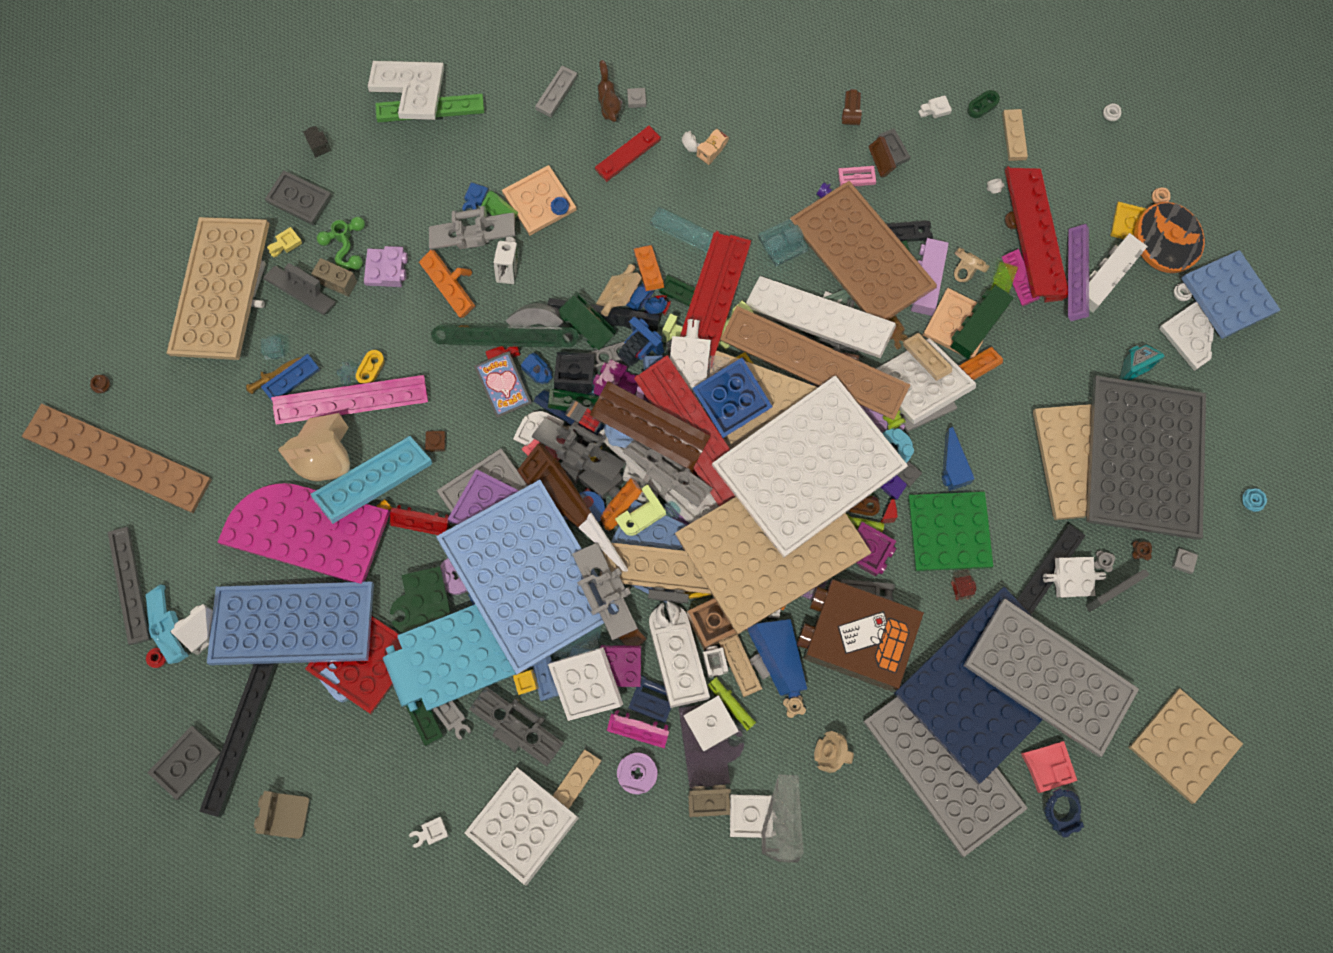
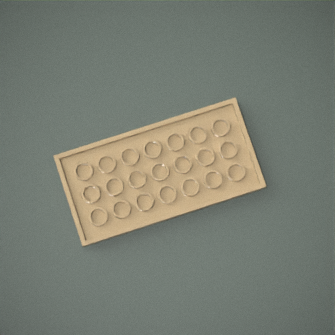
[167,217,270,360]

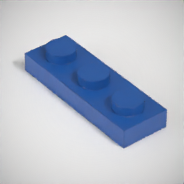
[261,354,320,401]

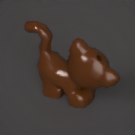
[598,60,622,122]

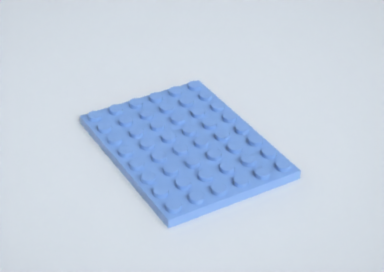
[436,480,619,675]

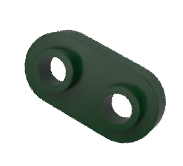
[967,90,1000,118]

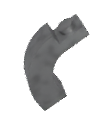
[506,303,574,345]

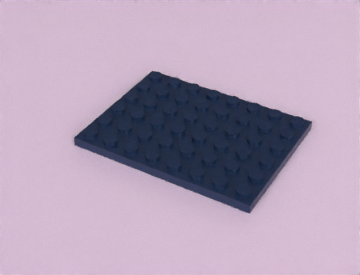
[894,587,1043,784]

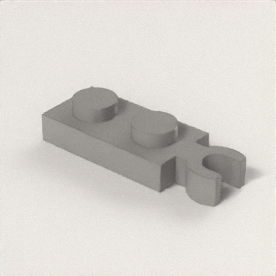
[433,701,471,741]

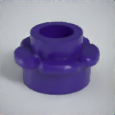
[816,182,832,199]

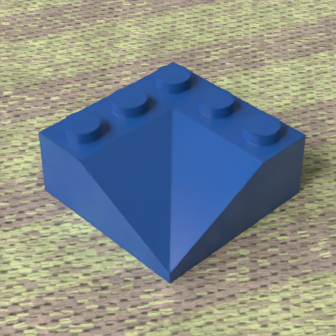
[692,358,773,438]

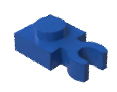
[462,182,488,211]

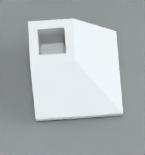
[171,604,213,655]

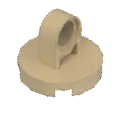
[954,247,990,282]
[814,731,854,773]

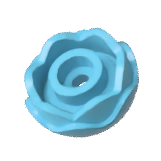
[1242,489,1267,512]

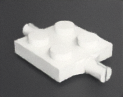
[1043,557,1106,597]

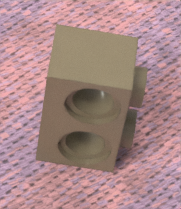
[311,258,357,297]

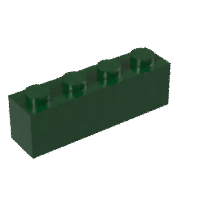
[950,285,1014,360]

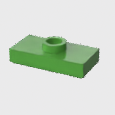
[481,191,518,218]

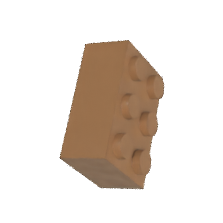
[687,598,758,650]

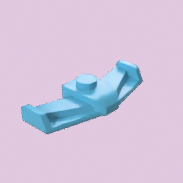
[145,585,189,664]

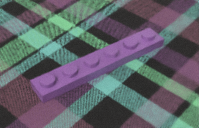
[1068,224,1089,321]

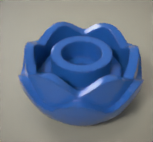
[644,297,667,314]

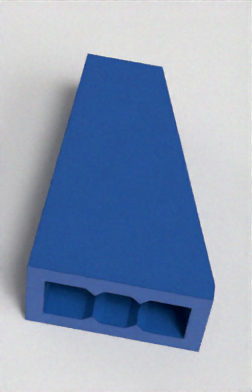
[748,619,807,698]

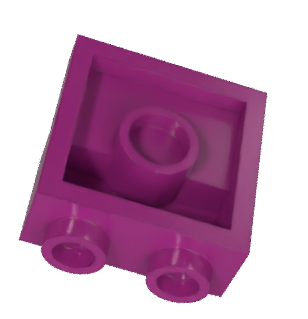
[593,359,639,396]
[855,522,896,577]

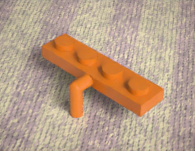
[419,250,475,318]

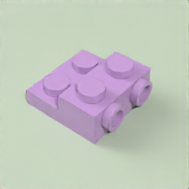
[364,246,408,287]

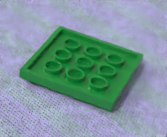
[908,492,994,572]

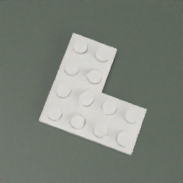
[368,61,444,120]

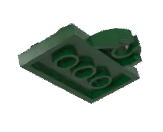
[390,566,451,633]

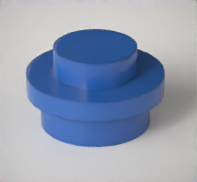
[551,197,569,215]

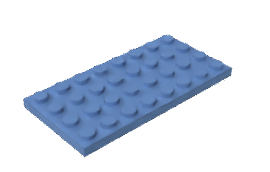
[207,582,374,665]

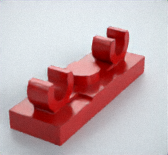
[390,505,449,535]

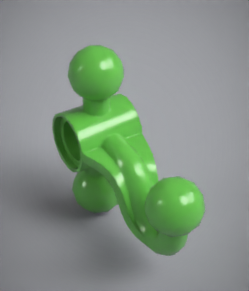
[316,217,365,270]

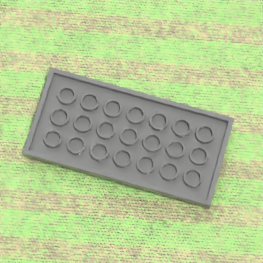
[963,599,1139,757]
[863,697,1028,857]

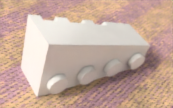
[1089,233,1147,313]

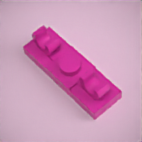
[1002,249,1040,306]
[607,710,669,749]

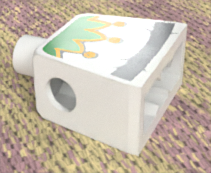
[494,237,518,284]

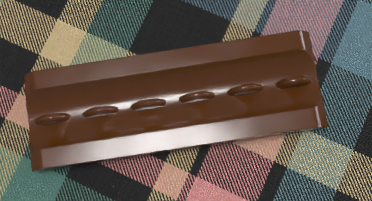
[590,381,710,470]

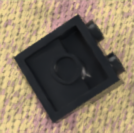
[554,352,595,394]

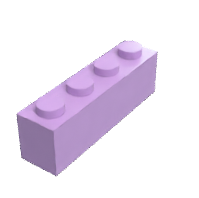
[911,238,949,316]

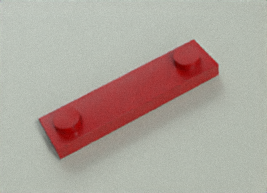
[595,126,661,182]

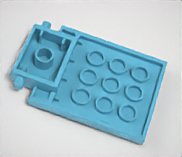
[383,605,516,712]

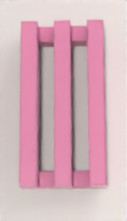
[838,166,876,186]

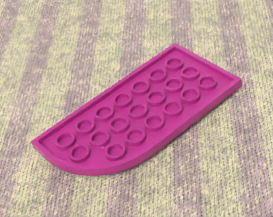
[217,483,390,584]

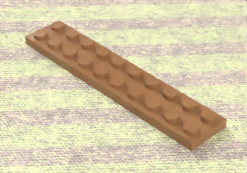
[720,306,910,420]
[22,403,212,513]

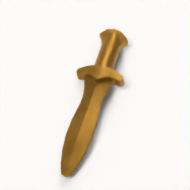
[246,357,302,394]

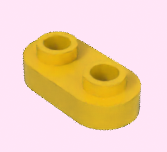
[356,350,385,384]

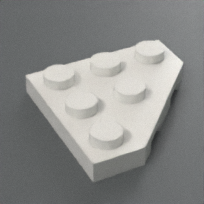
[1159,301,1214,371]

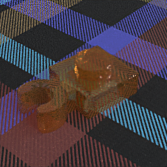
[888,315,908,350]

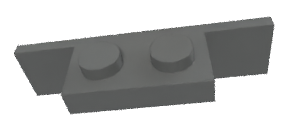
[263,263,336,315]

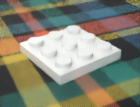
[548,647,623,721]

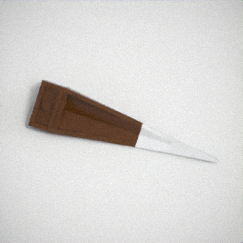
[517,444,628,572]

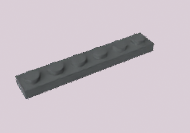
[108,527,151,645]

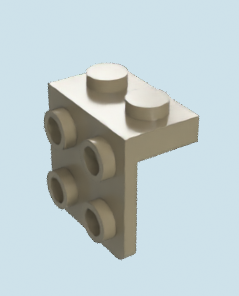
[688,785,731,817]
[254,791,310,839]

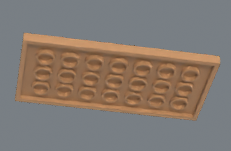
[790,181,937,320]

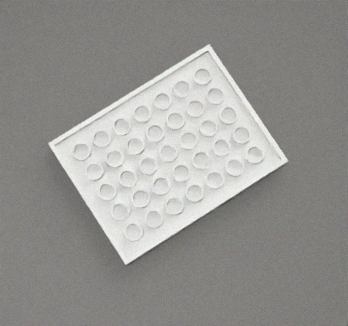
[712,376,908,558]

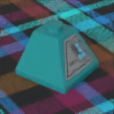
[1120,344,1165,381]

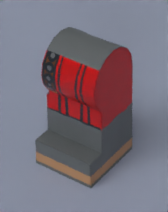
[565,400,602,432]

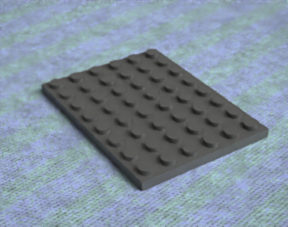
[1086,376,1206,540]

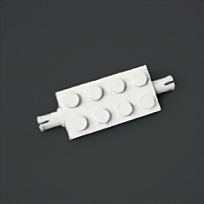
[670,319,711,408]

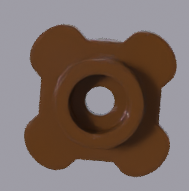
[1132,541,1152,561]

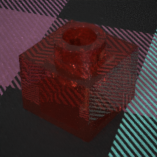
[951,575,976,601]

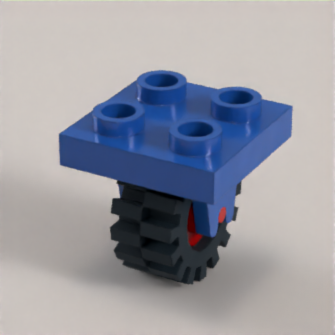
[618,316,664,367]

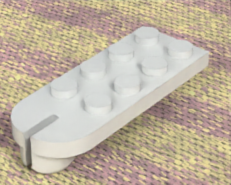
[649,601,710,708]

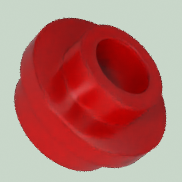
[146,648,166,668]

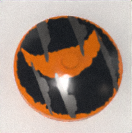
[1134,202,1205,273]

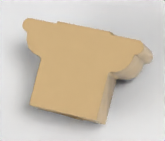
[278,413,350,481]

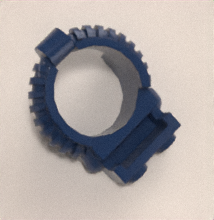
[1043,788,1084,838]

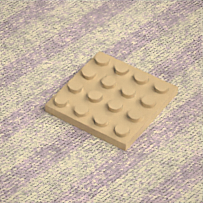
[1128,689,1243,804]

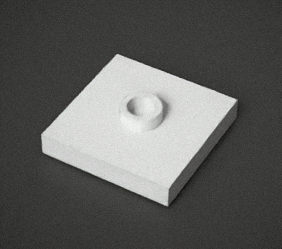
[684,696,739,752]
[730,795,771,838]

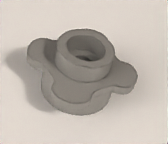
[1094,551,1115,572]

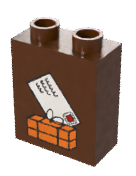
[797,579,924,692]

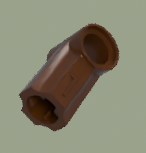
[842,89,862,126]

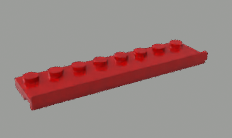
[1005,166,1068,298]
[680,231,751,371]
[634,355,735,507]

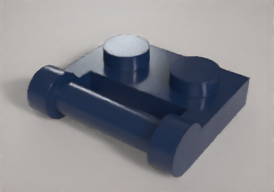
[628,675,671,723]

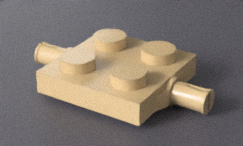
[596,264,642,316]

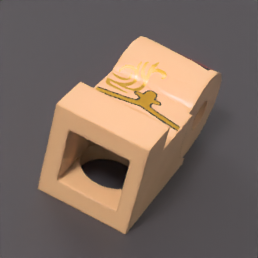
[697,129,729,165]

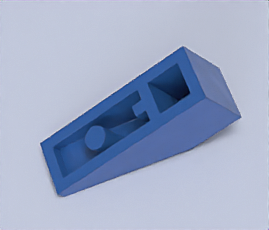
[942,427,975,491]

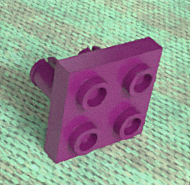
[600,645,641,687]

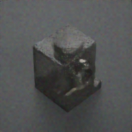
[303,126,332,158]

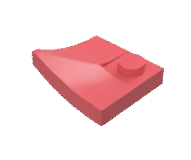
[1021,741,1077,793]

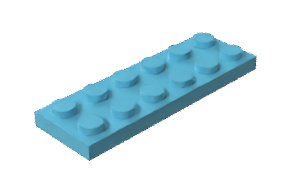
[311,436,432,524]

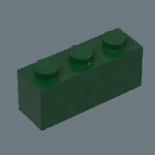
[558,291,616,350]

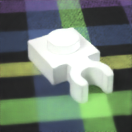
[409,817,449,848]

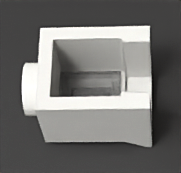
[703,646,728,678]

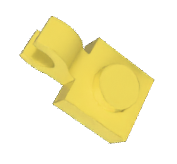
[267,227,302,258]

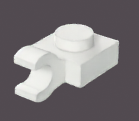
[918,96,952,119]

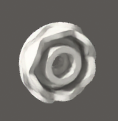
[682,131,700,152]

